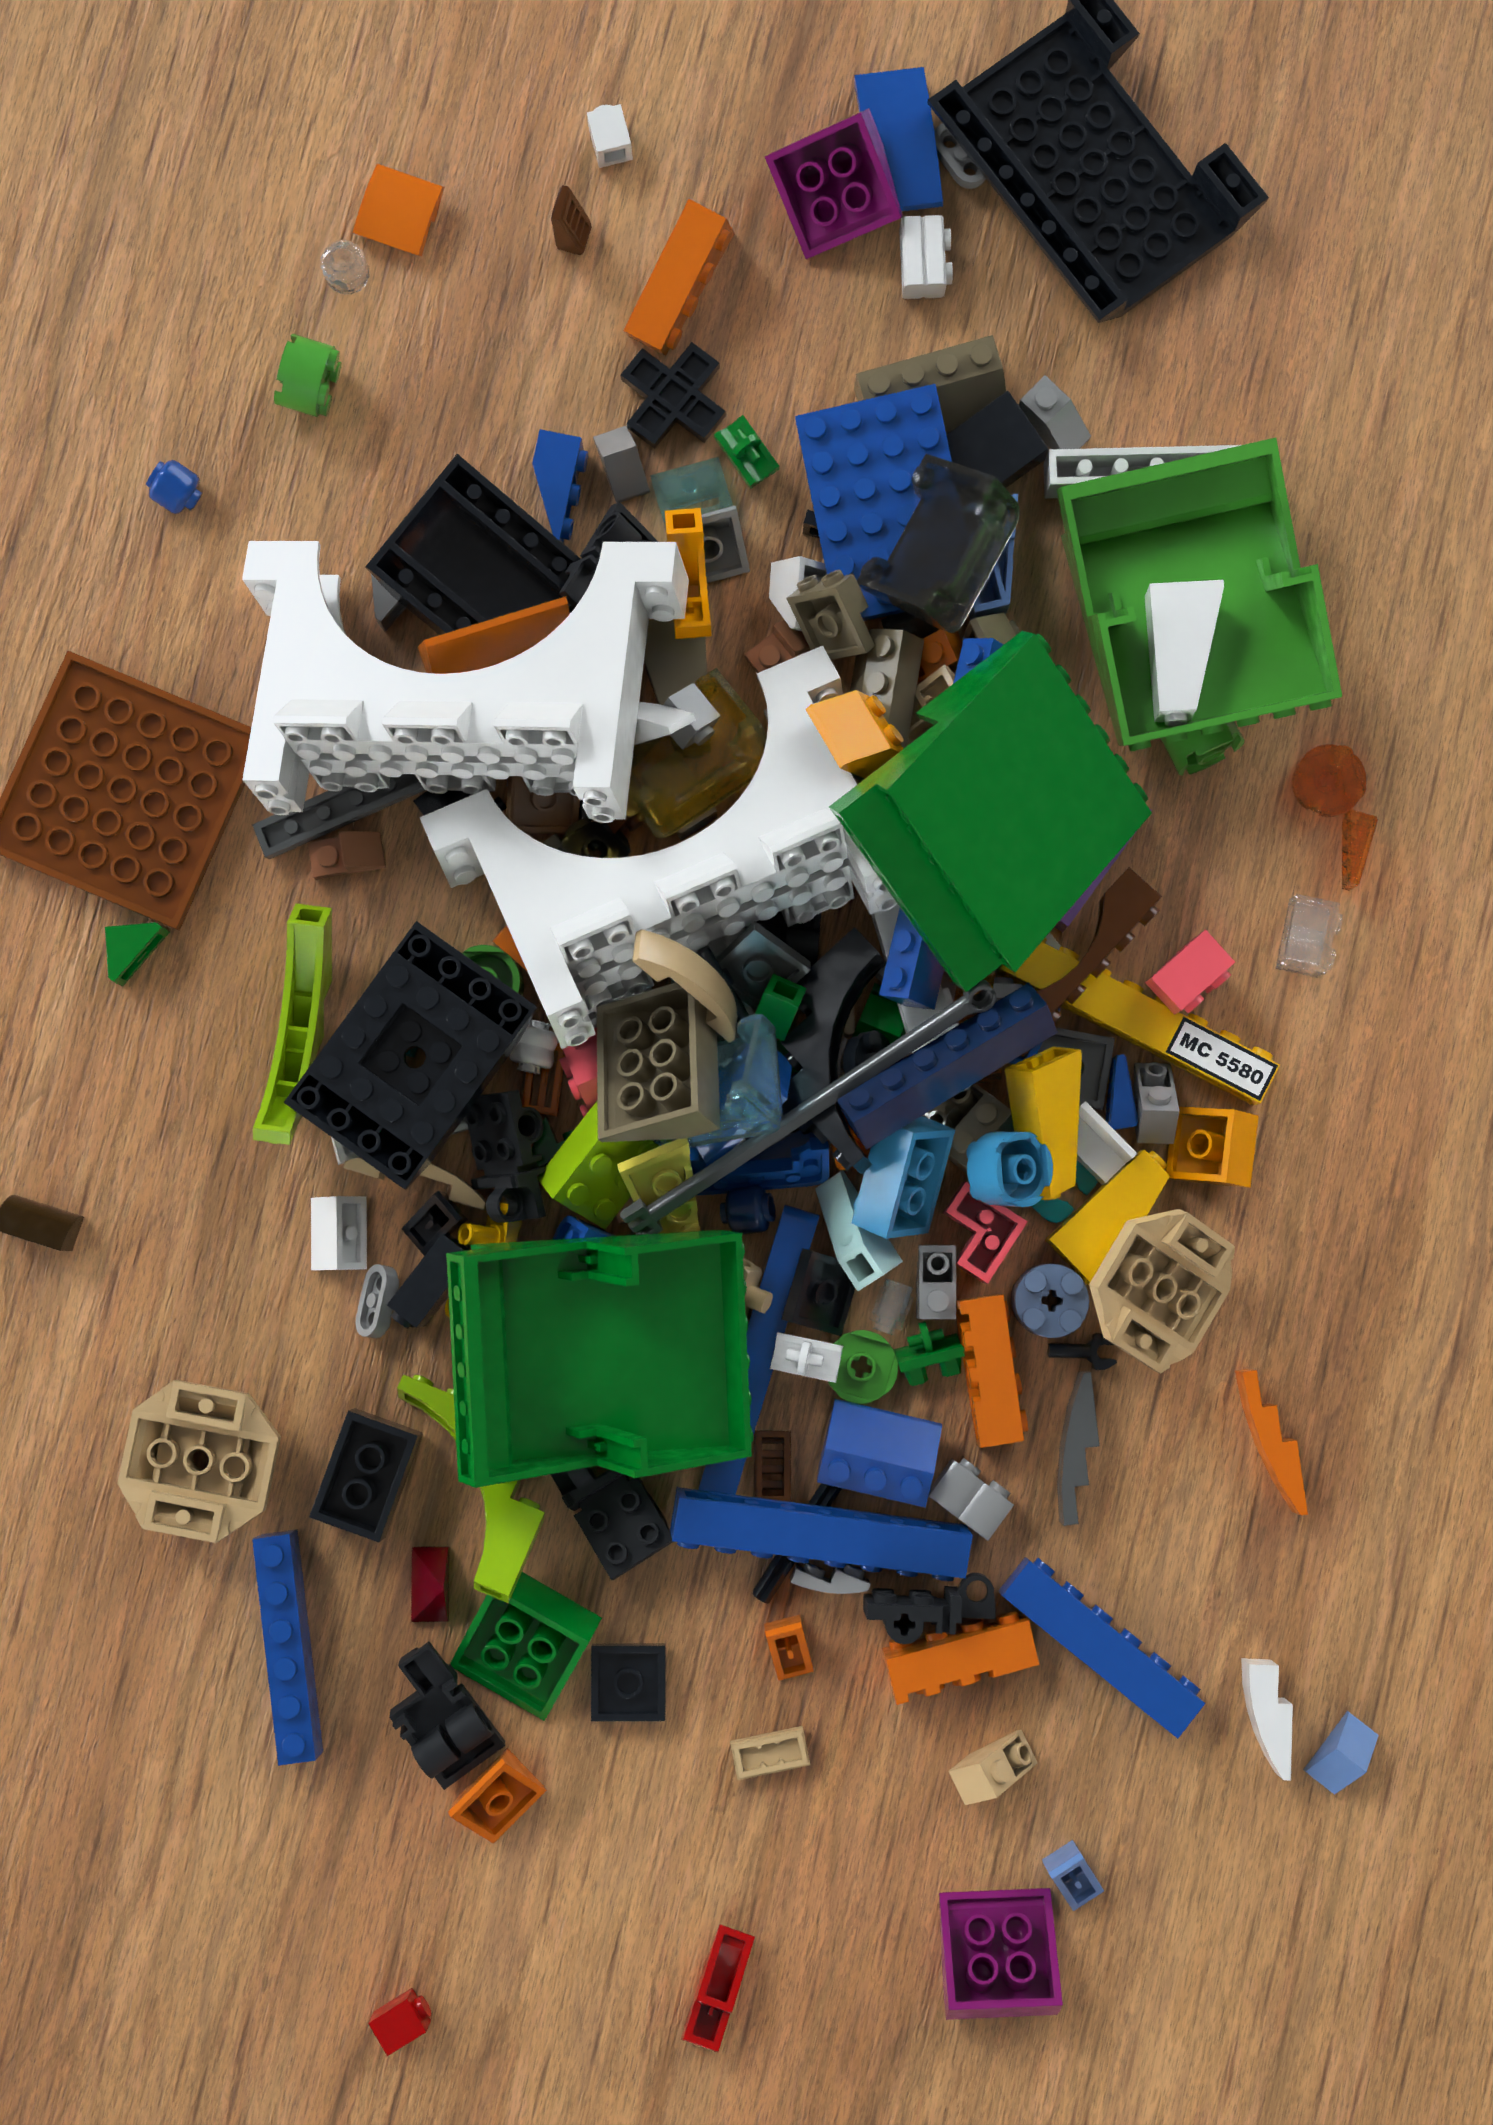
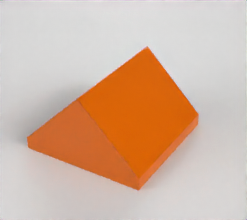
[448,1748,547,1844]

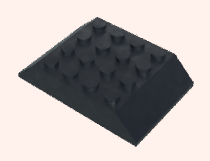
[365,454,581,635]

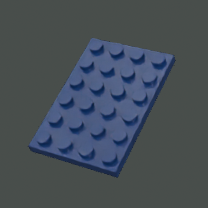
[795,384,979,621]

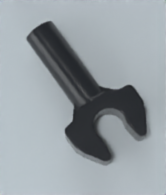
[1048,1333,1117,1370]

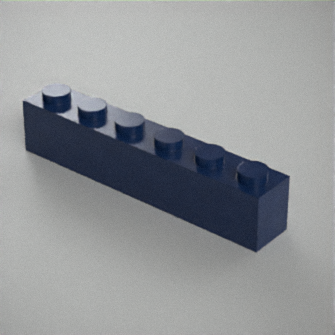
[837,982,1058,1150]

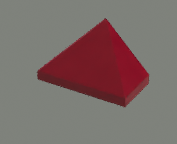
[411,1546,449,1622]

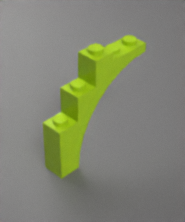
[253,903,332,1145]
[397,1374,545,1603]

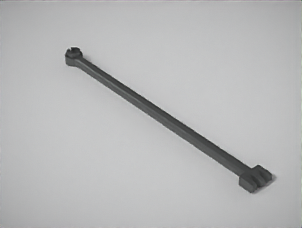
[620,979,997,1235]

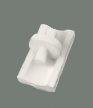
[770,1332,843,1383]

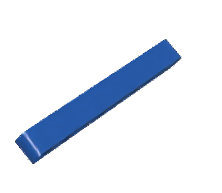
[698,1205,820,1495]

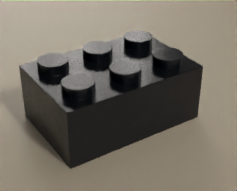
[309,1408,423,1542]

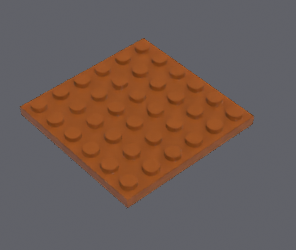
[0,651,251,931]

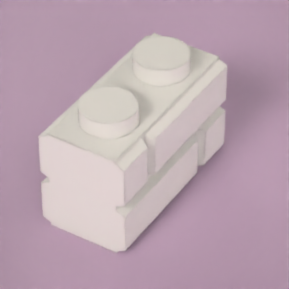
[899,215,953,299]

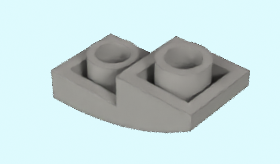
[790,1563,871,1594]

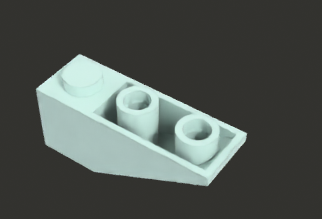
[815,1170,903,1291]

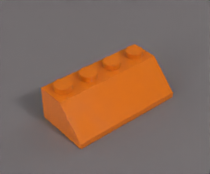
[418,596,570,674]

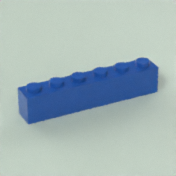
[252,1529,323,1766]
[998,1557,1205,1739]

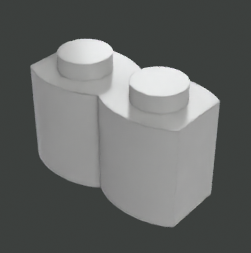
[929,1458,1014,1541]

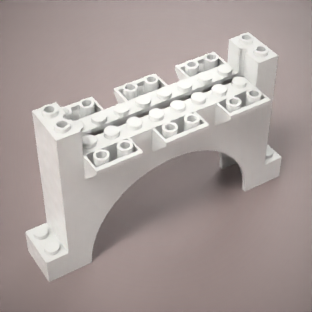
[242,541,689,823]
[420,645,897,1049]

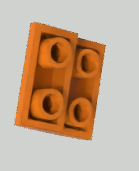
[352,164,445,256]

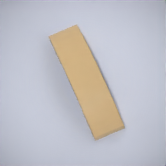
[633,929,737,1043]
[343,1157,487,1211]

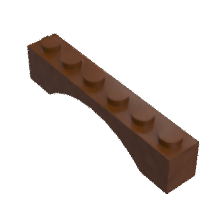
[1021,867,1162,1057]

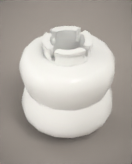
[509,1020,558,1074]

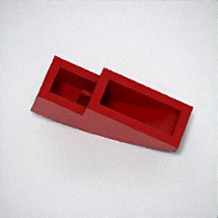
[680,1924,755,2052]

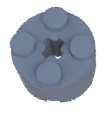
[1010,1264,1089,1338]

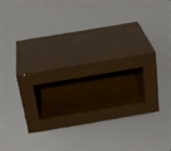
[0,1195,84,1251]

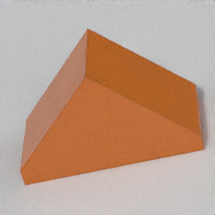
[764,1614,814,1681]

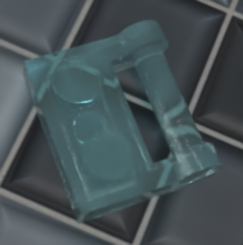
[650,457,733,531]

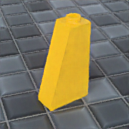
[1005,1046,1082,1200]
[1045,1149,1170,1287]

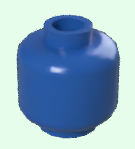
[146,460,202,514]

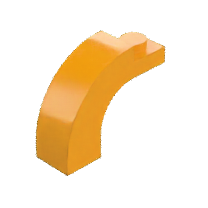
[665,508,712,639]

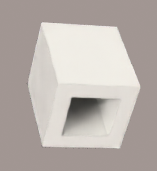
[587,104,633,168]

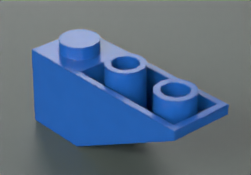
[532,429,588,544]

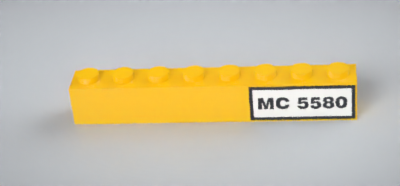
[997,938,1280,1106]

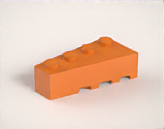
[623,199,735,356]

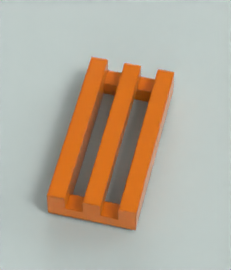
[522,1043,565,1117]

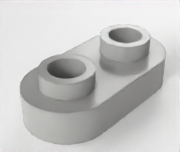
[935,123,986,189]
[355,1264,399,1338]

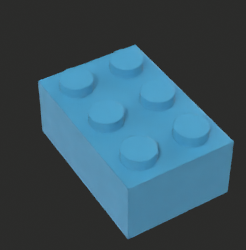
[851,1116,955,1239]

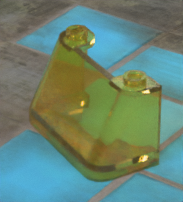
[628,668,767,838]

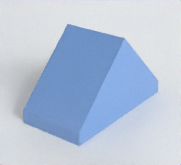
[1303,1711,1379,1795]
[1042,1840,1104,1911]

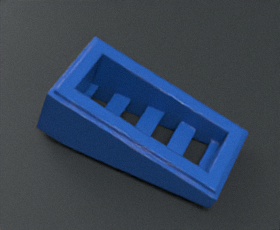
[1105,1054,1138,1131]

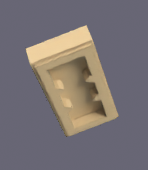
[730,1726,810,1780]

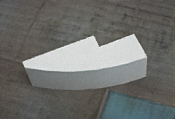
[1241,1658,1293,1781]

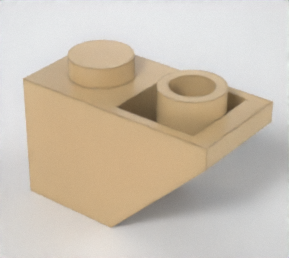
[949,1730,1038,1805]

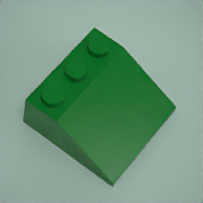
[450,1572,602,1721]

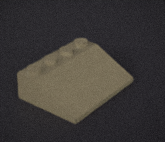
[597,983,720,1142]

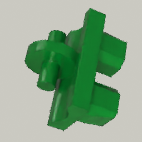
[714,415,780,489]
[893,1321,965,1386]

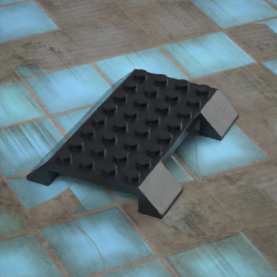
[927,0,1269,323]

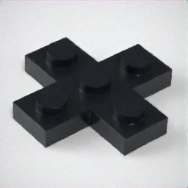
[620,342,726,449]

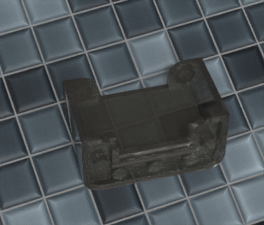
[857,454,1020,633]

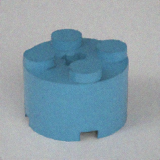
[966,1131,1053,1207]

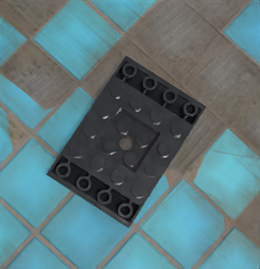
[284,921,538,1190]

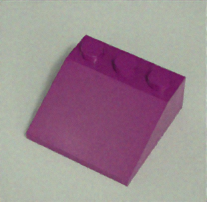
[764,108,903,259]
[939,1888,1063,2020]

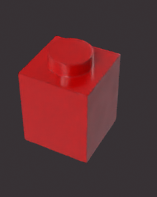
[368,1988,432,2056]

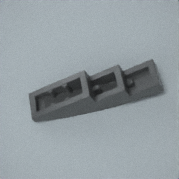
[1057,1371,1100,1526]

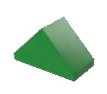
[105,922,170,986]

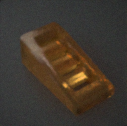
[1342,809,1378,891]

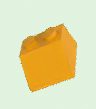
[805,690,904,778]
[1166,1107,1259,1188]

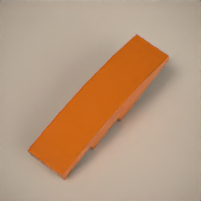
[1235,1369,1308,1515]

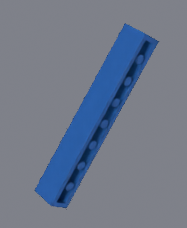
[670,1487,973,1581]

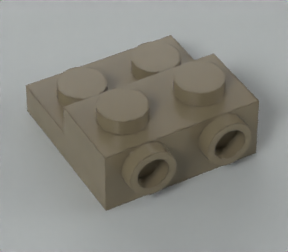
[786,570,875,660]

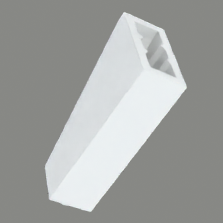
[1145,580,1224,726]

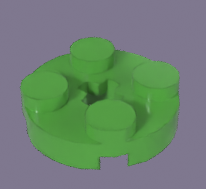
[828,1330,898,1404]

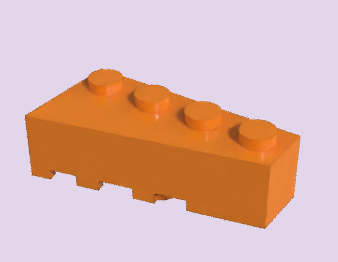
[956,1294,1028,1448]
[882,1612,1039,1705]

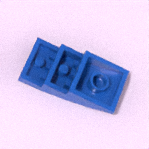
[854,67,943,212]

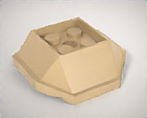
[1089,1209,1235,1374]
[117,1380,281,1543]

